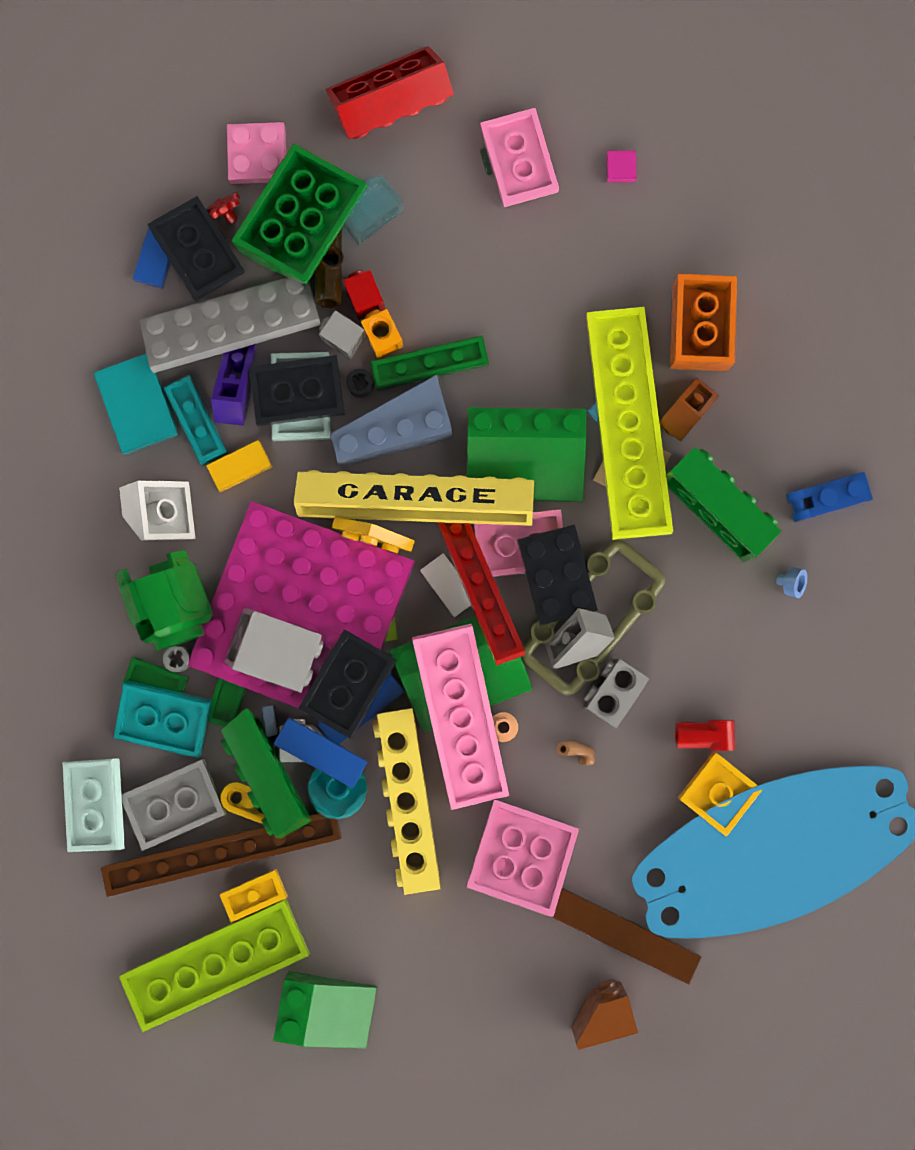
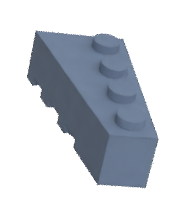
[330,375,452,468]

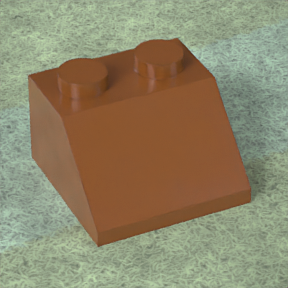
[571,980,638,1050]

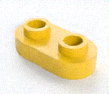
[221,782,265,824]

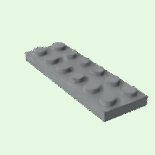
[140,277,321,373]

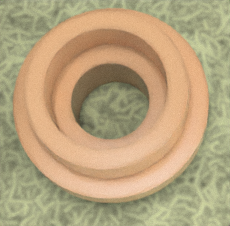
[492,712,518,742]

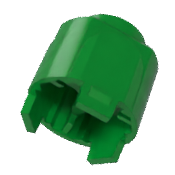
[115,550,213,651]

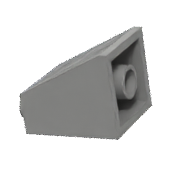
[224,607,323,692]

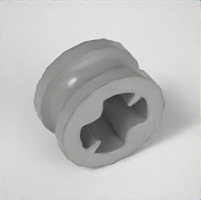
[163,646,191,672]

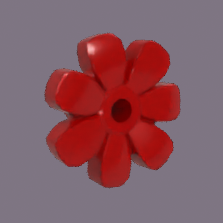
[206,192,240,224]

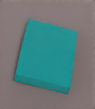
[94,353,179,455]
[113,680,212,758]

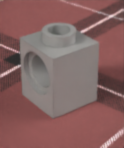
[319,310,366,360]

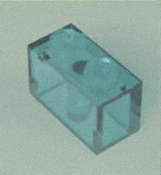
[343,174,404,245]

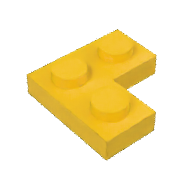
[332,517,414,554]

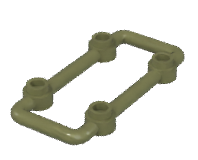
[521,539,665,695]

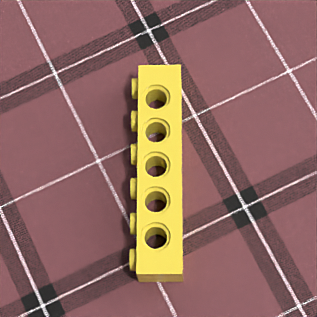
[373,708,441,895]

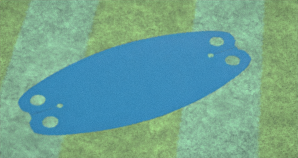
[632,766,915,939]

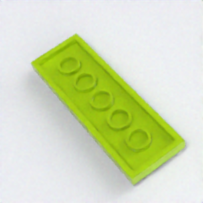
[119,899,310,1033]

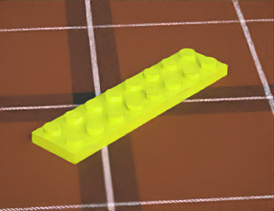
[586,307,673,540]

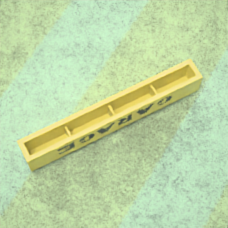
[293,470,534,526]

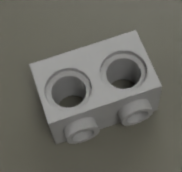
[583,659,649,728]

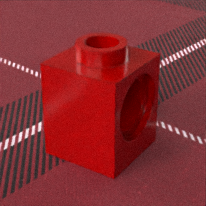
[343,270,385,320]

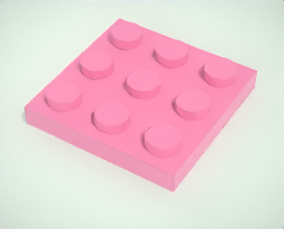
[466,800,579,917]

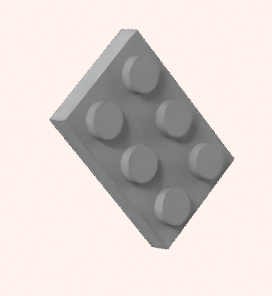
[122,759,227,851]

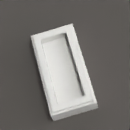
[420,553,471,618]

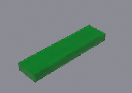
[370,336,489,391]

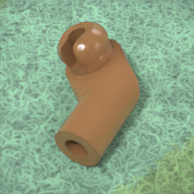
[557,740,596,766]

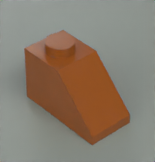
[659,377,719,442]

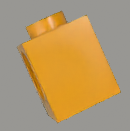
[361,309,403,359]

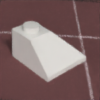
[119,481,195,541]

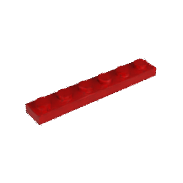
[436,522,525,666]

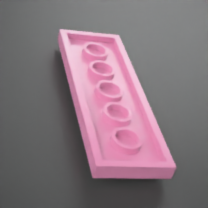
[412,624,509,810]

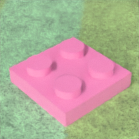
[227,122,286,184]

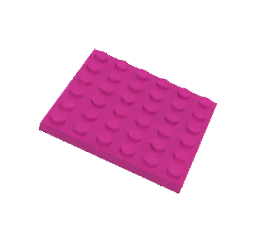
[188,501,415,708]

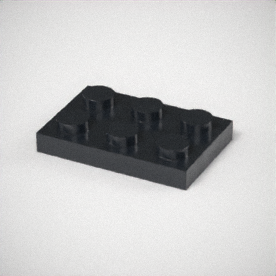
[147,196,245,302]
[249,355,345,427]
[517,525,598,626]
[299,629,397,739]

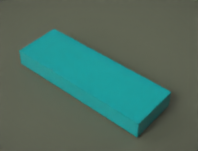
[163,375,228,466]

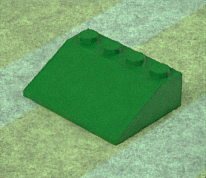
[232,143,368,284]
[467,407,586,502]
[390,616,533,733]

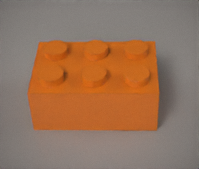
[670,274,737,372]

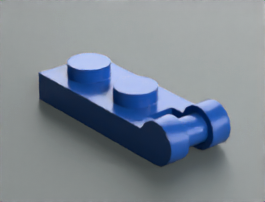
[786,472,873,523]

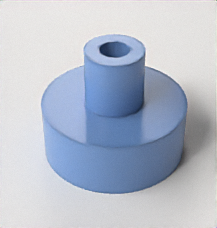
[776,567,808,598]

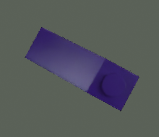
[211,344,257,426]

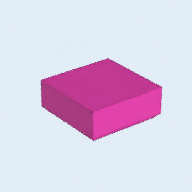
[606,151,637,183]

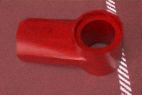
[675,720,735,751]

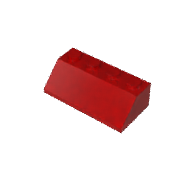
[325,46,454,140]

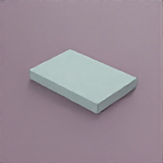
[271,352,331,441]
[62,758,125,852]

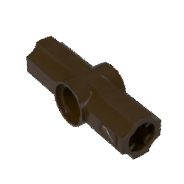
[314,228,344,308]

